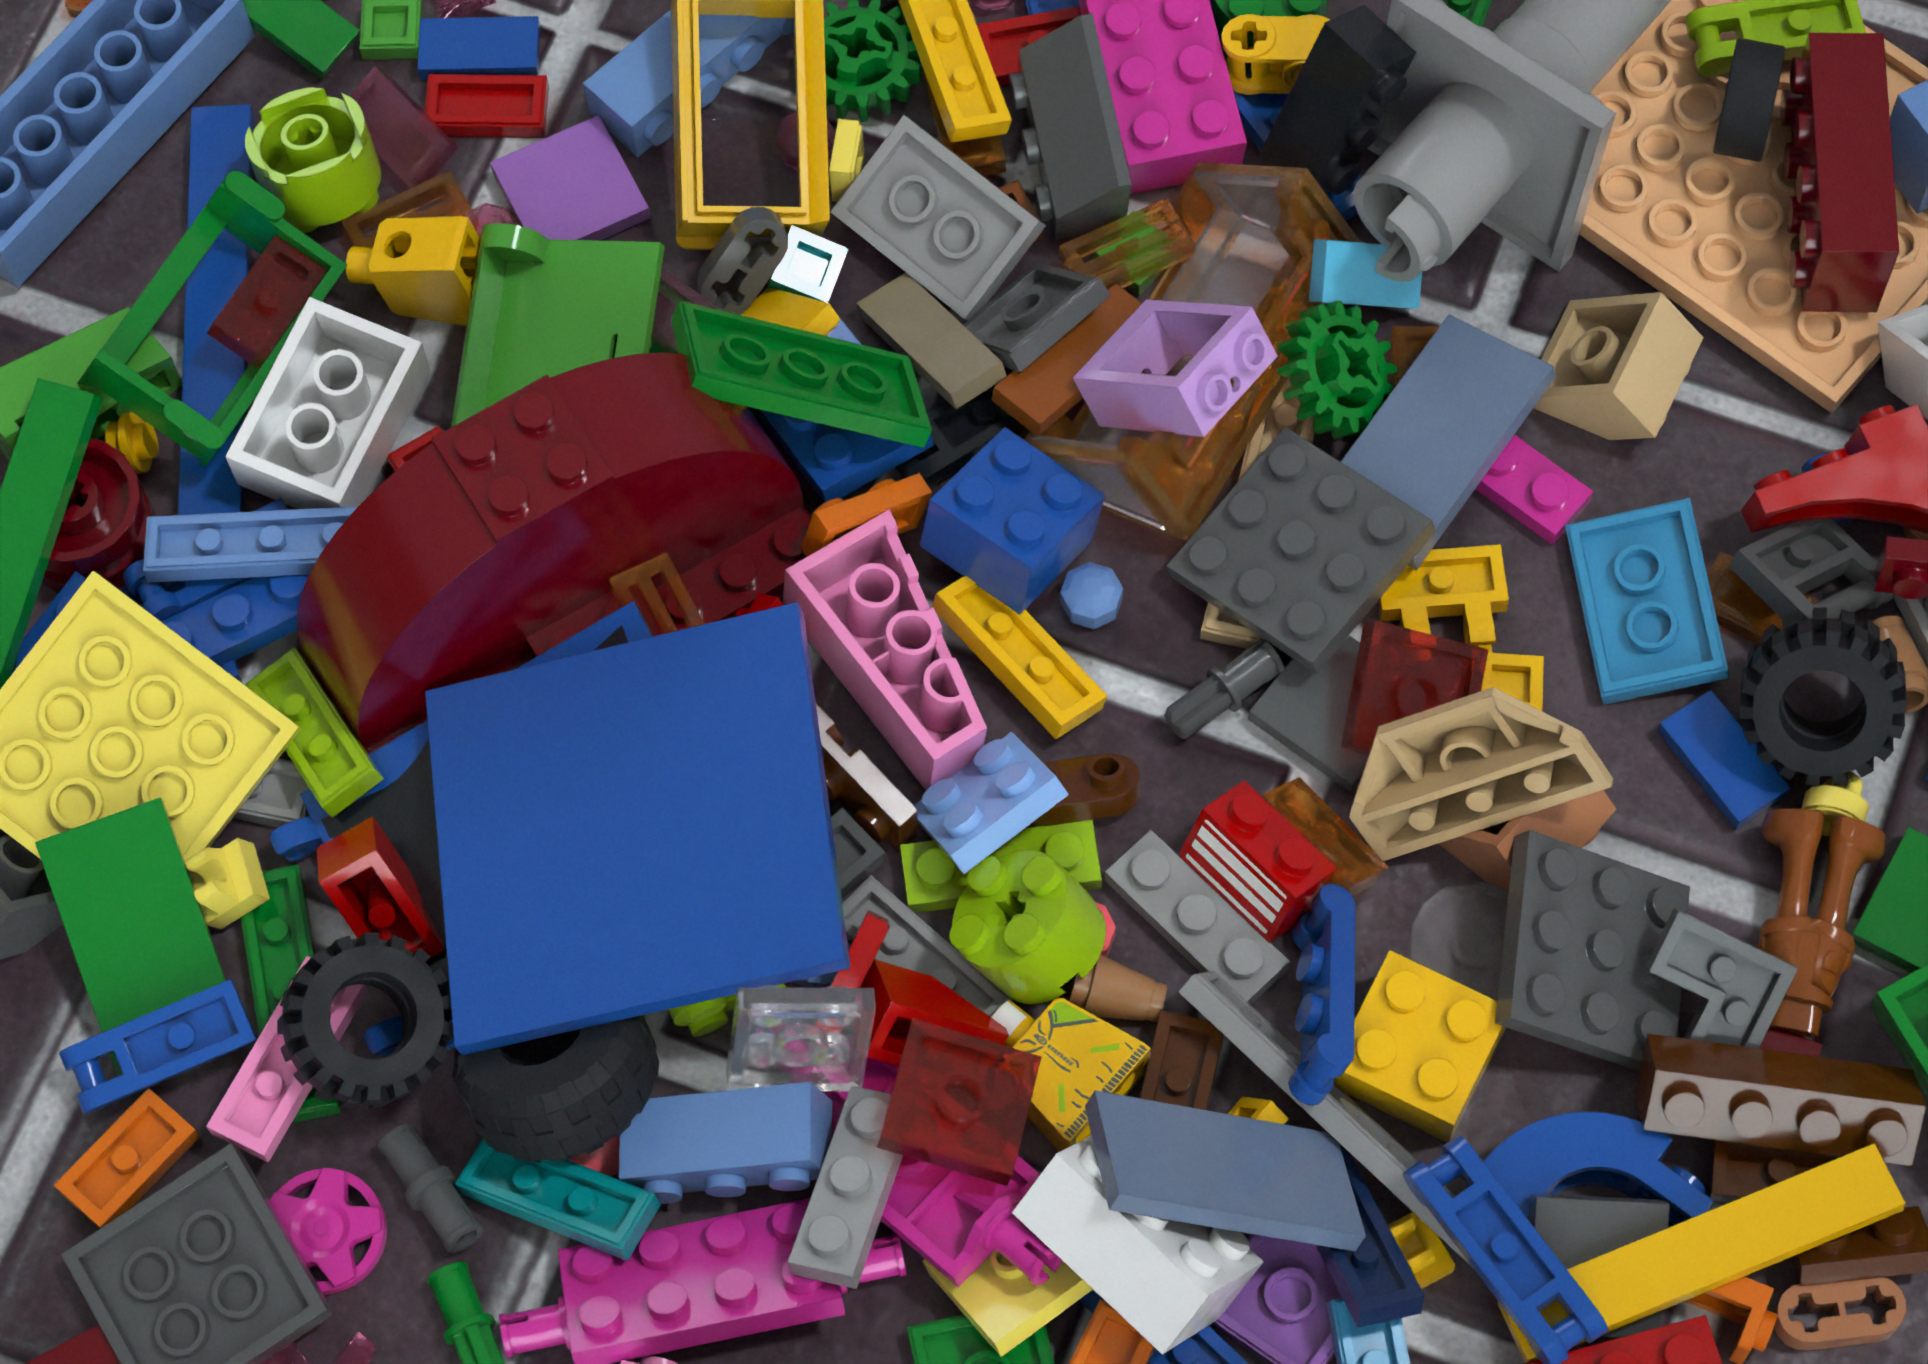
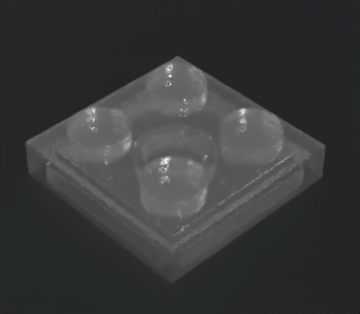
[726,985,876,1091]

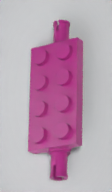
[750,1010,1062,1288]
[499,1198,907,1364]

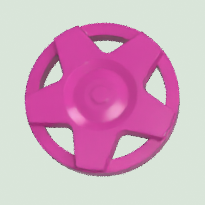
[270,1168,388,1295]

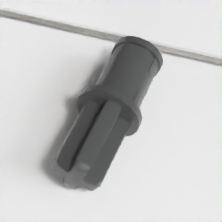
[1164,639,1284,739]

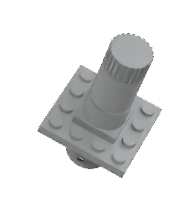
[1353,0,1672,282]

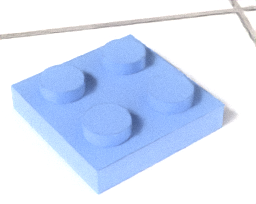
[914,732,1069,874]

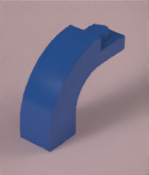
[1465,1112,1714,1226]

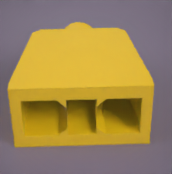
[346,216,480,326]

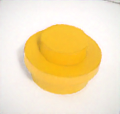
[105,412,159,474]

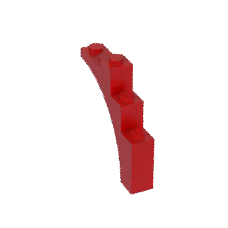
[1741,404,1928,534]

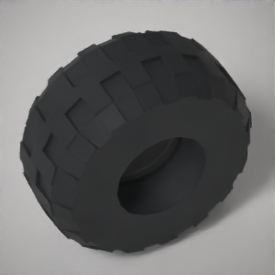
[452,1015,659,1163]

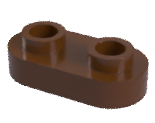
[1031,753,1141,826]

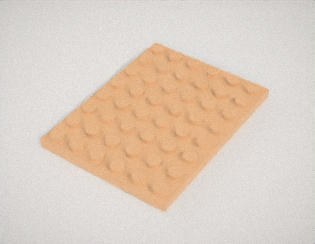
[1579,0,1928,413]

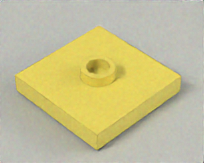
[923,1250,1093,1357]

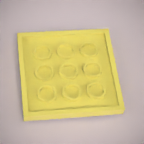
[0,571,302,874]

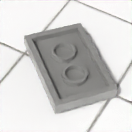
[831,115,1046,321]

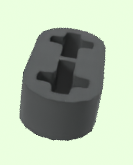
[697,207,788,315]

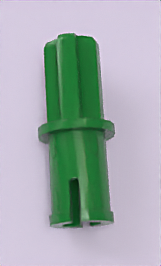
[427,1262,505,1364]

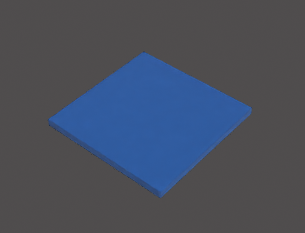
[425,602,851,1055]

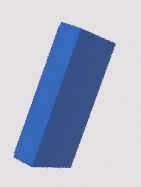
[418,16,541,80]
[1657,690,1791,830]

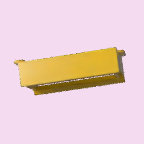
[670,0,830,250]

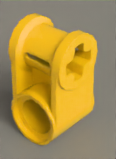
[1221,14,1330,95]

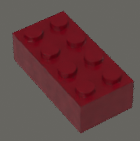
[1780,33,1899,312]

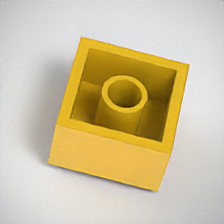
[1334,950,1506,1142]

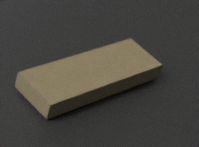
[856,272,1007,409]

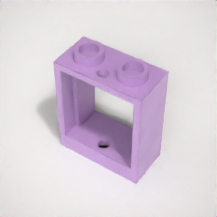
[1073,299,1278,437]

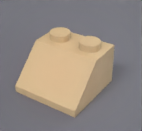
[1534,292,1704,440]

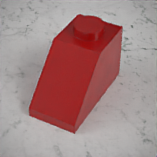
[317,816,445,959]
[847,959,1009,1089]

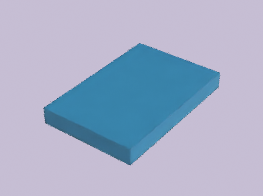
[1565,498,1730,705]

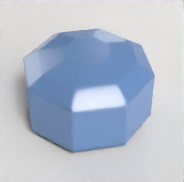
[1060,562,1123,629]

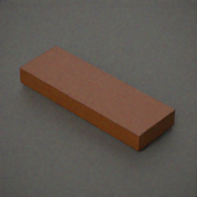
[992,284,1142,437]

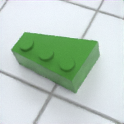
[0,307,182,463]

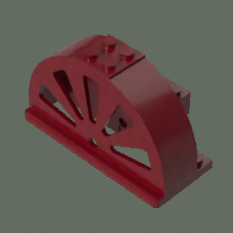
[297,352,811,754]

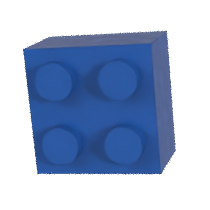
[920,427,1105,614]

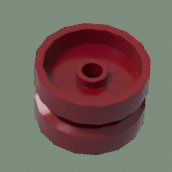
[42,439,155,593]

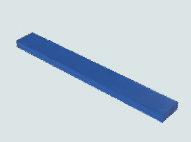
[178,104,255,515]

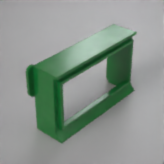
[77,171,347,467]

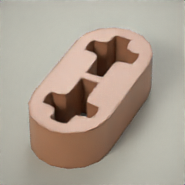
[1773,1277,1906,1351]

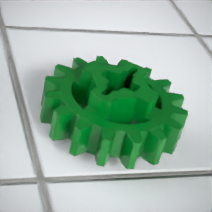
[793,0,921,122]
[1277,301,1397,439]

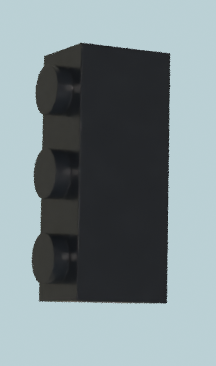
[1258,5,1416,204]

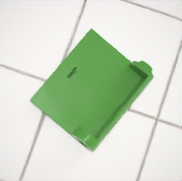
[451,223,665,427]

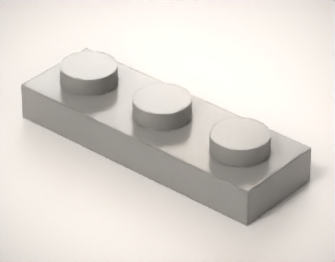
[1105,830,1290,1005]
[788,1086,918,1289]

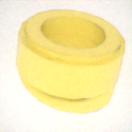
[1801,771,1869,836]

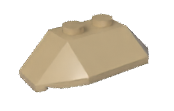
[1349,687,1613,862]

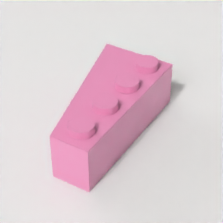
[783,509,987,791]

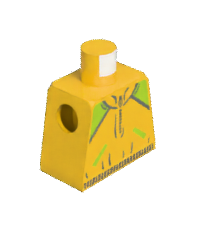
[991,997,1151,1152]

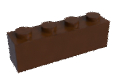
[1635,1033,1926,1166]

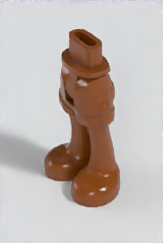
[1757,809,1886,1039]

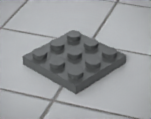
[1166,427,1436,674]
[1495,830,1690,1071]
[61,1143,335,1364]

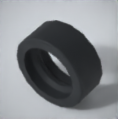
[1713,38,1786,162]

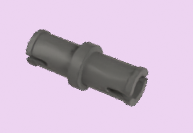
[378,1123,484,1253]

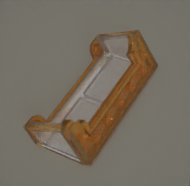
[1025,162,1361,540]

